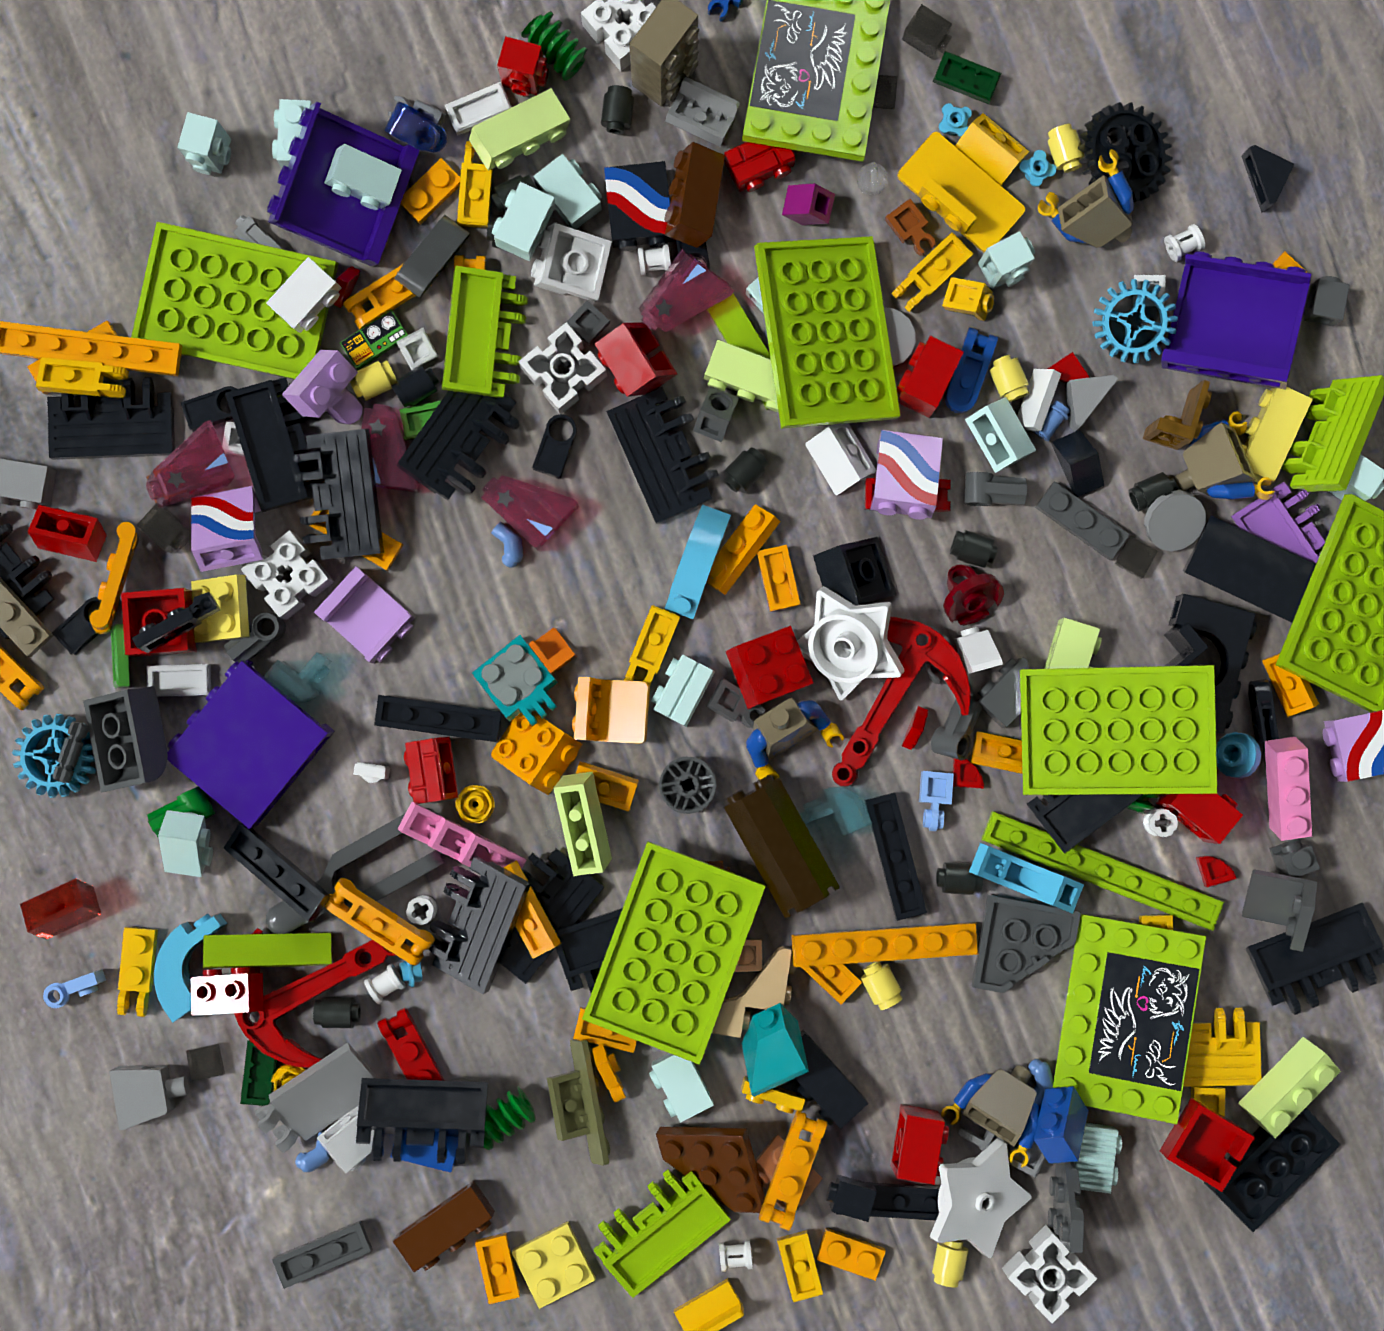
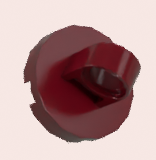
[943,564,1004,626]

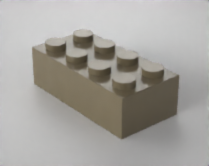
[629,0,700,107]

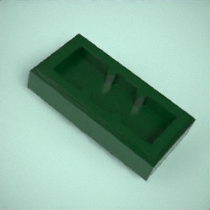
[933,51,1002,104]
[240,1040,279,1106]

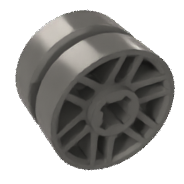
[659,757,716,814]

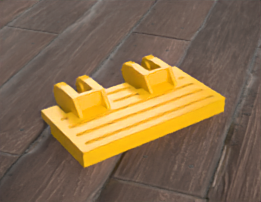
[1183,1008,1262,1087]

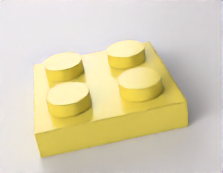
[191,575,250,643]
[511,1221,596,1309]

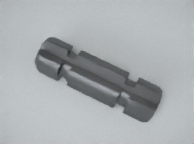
[52,722,89,783]

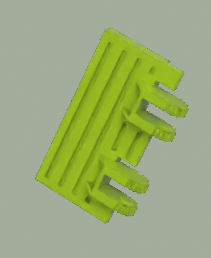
[442,266,528,398]
[1281,375,1384,492]
[593,1169,731,1298]

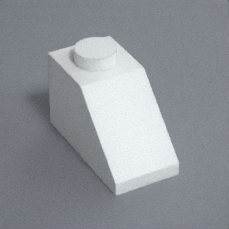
[954,626,1003,674]
[317,1106,374,1173]

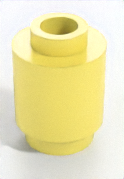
[1047,124,1085,173]
[989,355,1029,403]
[350,360,398,401]
[860,961,903,1010]
[932,1240,968,1288]

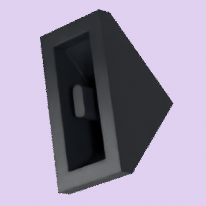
[1241,145,1294,213]
[1051,430,1105,497]

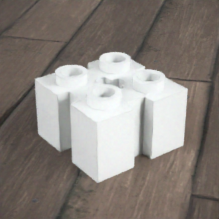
[581,0,656,71]
[518,322,607,414]
[241,530,334,620]
[1002,1225,1097,1323]

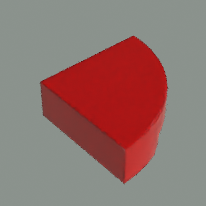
[333,266,361,308]
[1047,352,1089,383]
[902,706,928,750]
[952,758,984,789]
[1196,856,1237,887]

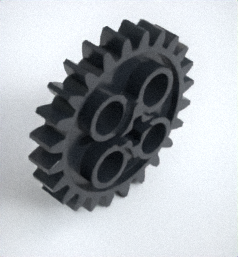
[1078,102,1173,203]

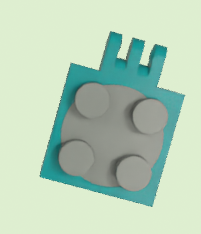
[472,635,558,726]

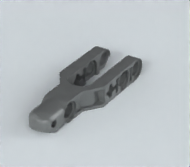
[266,813,445,934]

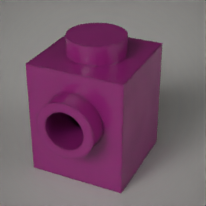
[782,183,835,225]

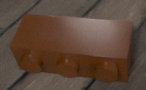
[664,142,725,248]
[393,1180,495,1273]

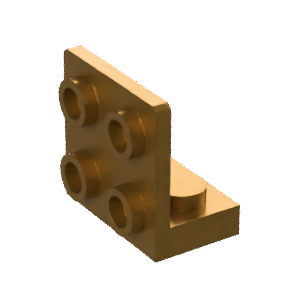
[1143,380,1212,450]

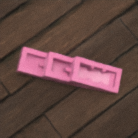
[398,802,527,868]

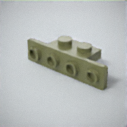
[547,1039,610,1166]

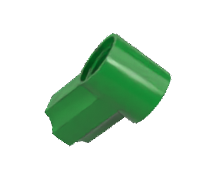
[147,786,216,837]

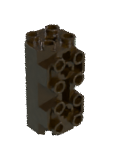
[723,775,840,918]

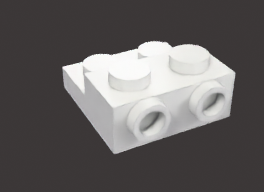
[531,223,612,302]

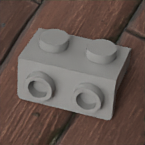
[665,77,740,147]

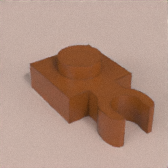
[885,199,936,256]

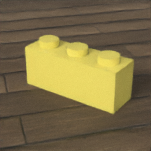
[1242,387,1313,483]

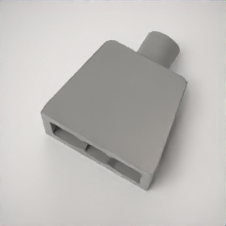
[109,1065,189,1131]

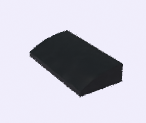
[1183,515,1316,623]
[1204,1108,1341,1232]

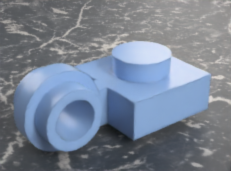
[919,771,954,832]
[43,969,106,1008]

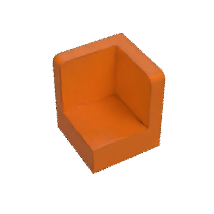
[529,628,577,675]

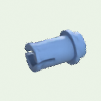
[1033,400,1070,442]

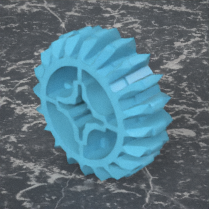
[1092,279,1178,363]
[12,714,96,798]

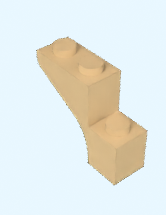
[712,946,795,1038]

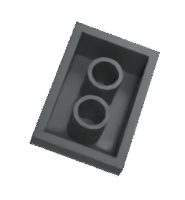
[83,686,168,793]

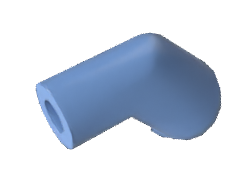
[491,521,523,568]
[295,1130,330,1172]

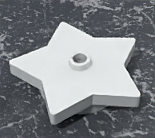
[797,586,905,700]
[930,1139,1032,1258]

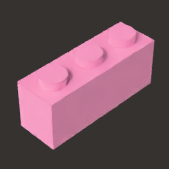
[1264,737,1312,841]

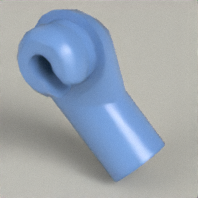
[1028,1059,1054,1107]

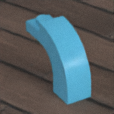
[664,504,731,619]
[969,843,1084,914]
[154,913,228,1023]

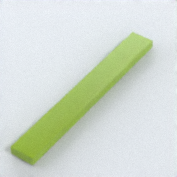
[981,811,1224,931]

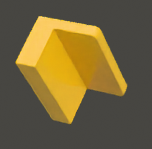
[955,113,1030,185]
[674,1278,744,1331]

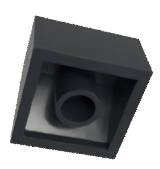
[813,537,896,606]

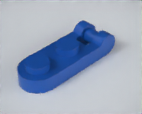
[945,327,998,414]

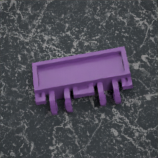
[1231,482,1325,564]

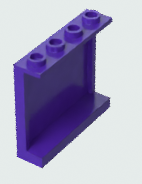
[267,102,420,266]
[1161,252,1311,390]
[167,660,335,829]

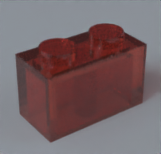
[20,878,101,940]

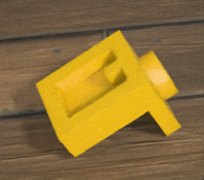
[942,277,994,321]

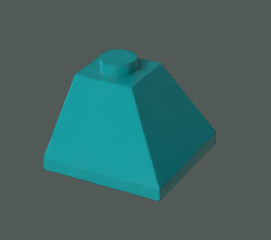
[741,1003,809,1097]

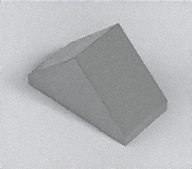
[1064,375,1118,432]

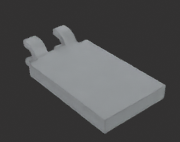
[255,1042,379,1153]

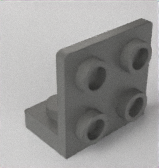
[1242,869,1317,952]

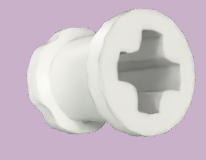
[1164,224,1205,262]
[638,245,671,276]
[1143,808,1178,837]
[406,895,438,925]
[364,964,406,1004]
[719,1240,753,1272]

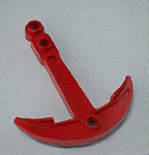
[832,617,971,787]
[234,928,406,1068]

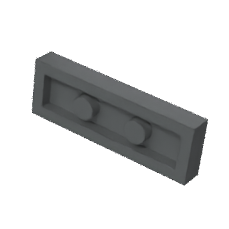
[1035,481,1130,560]
[272,1220,373,1289]

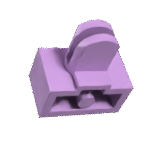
[282,350,363,424]

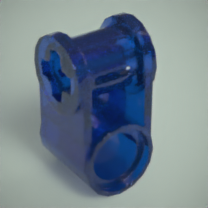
[384,101,447,153]

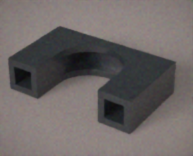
[1169,594,1257,733]

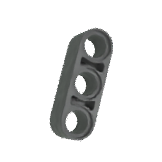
[394,215,470,298]

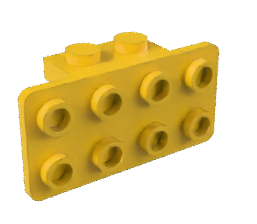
[897,132,1025,253]

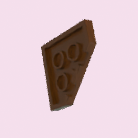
[656,1127,765,1213]

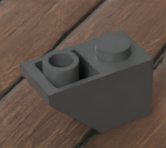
[976,657,1028,728]

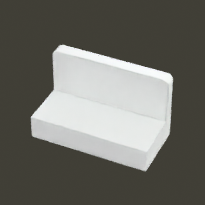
[806,423,877,495]

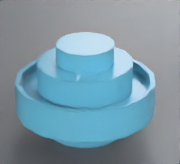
[1216,732,1261,778]

